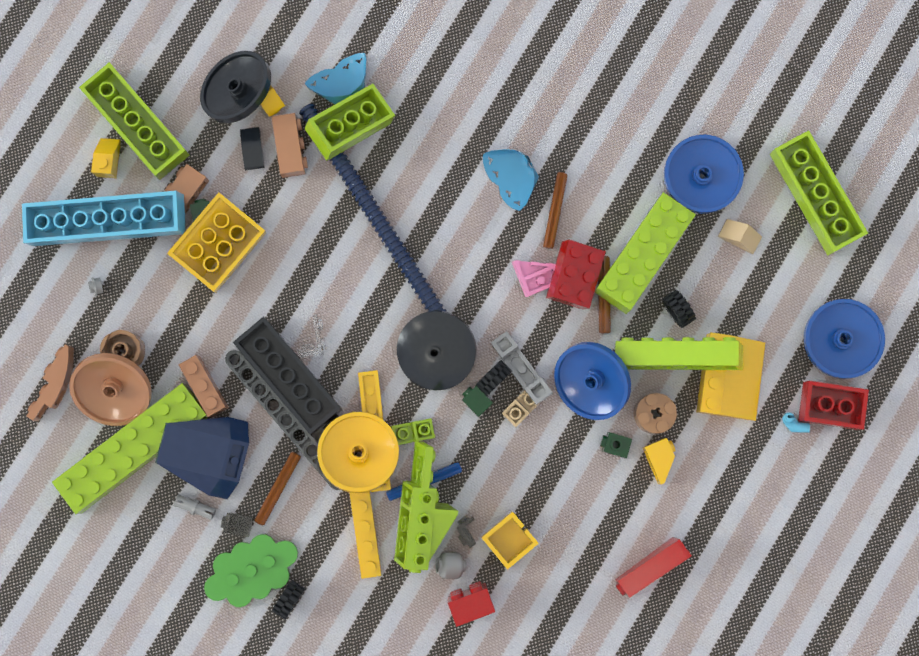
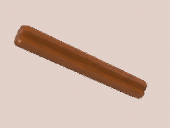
[543,172,568,249]
[598,256,611,334]
[255,452,301,526]

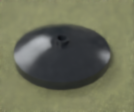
[200,51,271,123]
[397,310,477,390]

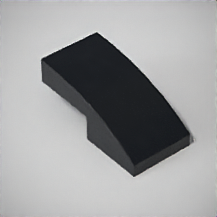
[240,127,265,171]

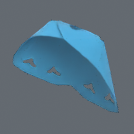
[305,53,367,104]
[483,149,539,211]

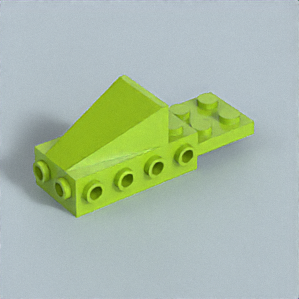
[394,441,458,573]

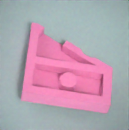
[512,260,556,297]

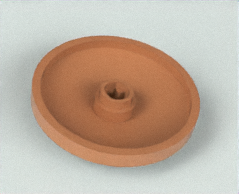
[69,353,152,426]

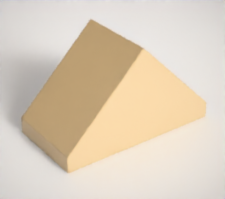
[718,219,762,255]

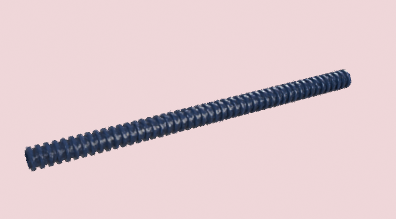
[299,104,447,312]

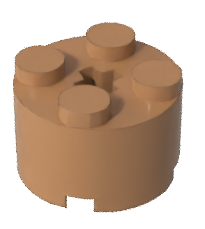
[100,330,145,366]
[633,393,677,434]

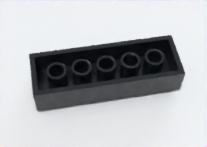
[233,316,343,435]

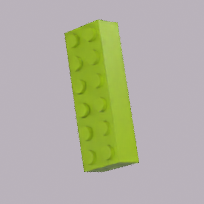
[79,62,190,180]
[769,130,868,256]
[595,192,696,314]
[615,337,743,370]

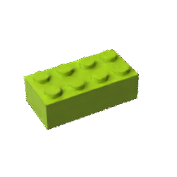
[305,84,395,161]

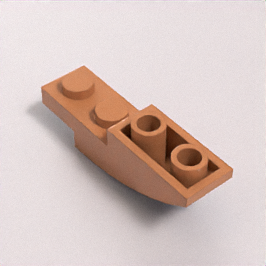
[26,345,74,421]

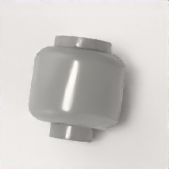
[435,552,466,579]

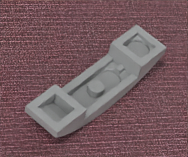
[491,331,553,405]

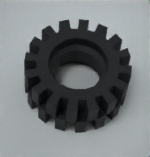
[662,290,696,328]
[476,360,512,396]
[272,580,306,620]

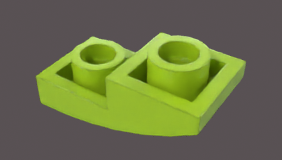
[390,418,435,445]

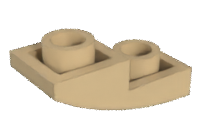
[502,390,539,427]

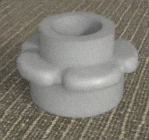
[88,277,103,296]

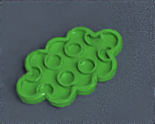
[204,534,298,607]

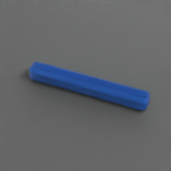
[386,462,462,501]

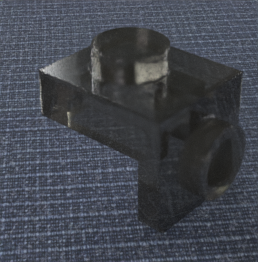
[221,512,254,537]
[456,515,476,548]

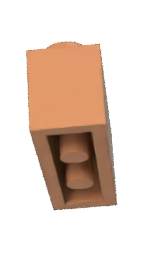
[271,113,308,178]
[165,164,209,214]
[179,355,229,418]

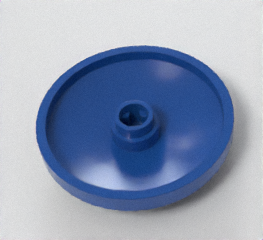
[664,134,744,214]
[804,299,885,379]
[554,342,631,420]

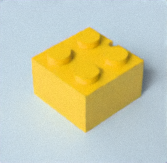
[481,511,539,570]

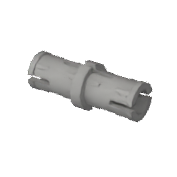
[173,494,216,520]

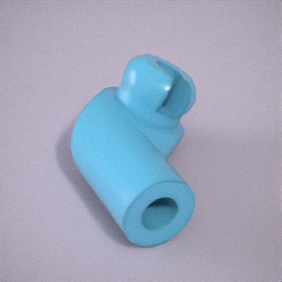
[782,412,810,433]

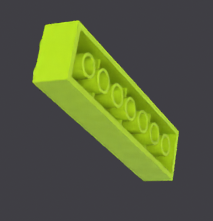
[52,383,208,515]

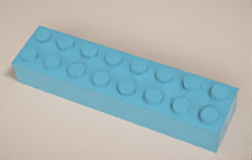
[22,191,186,246]

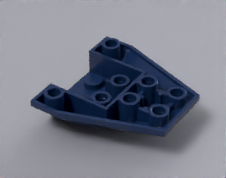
[155,417,249,500]

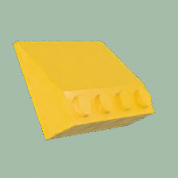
[167,192,266,293]
[696,332,765,421]

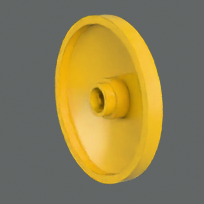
[317,412,399,493]

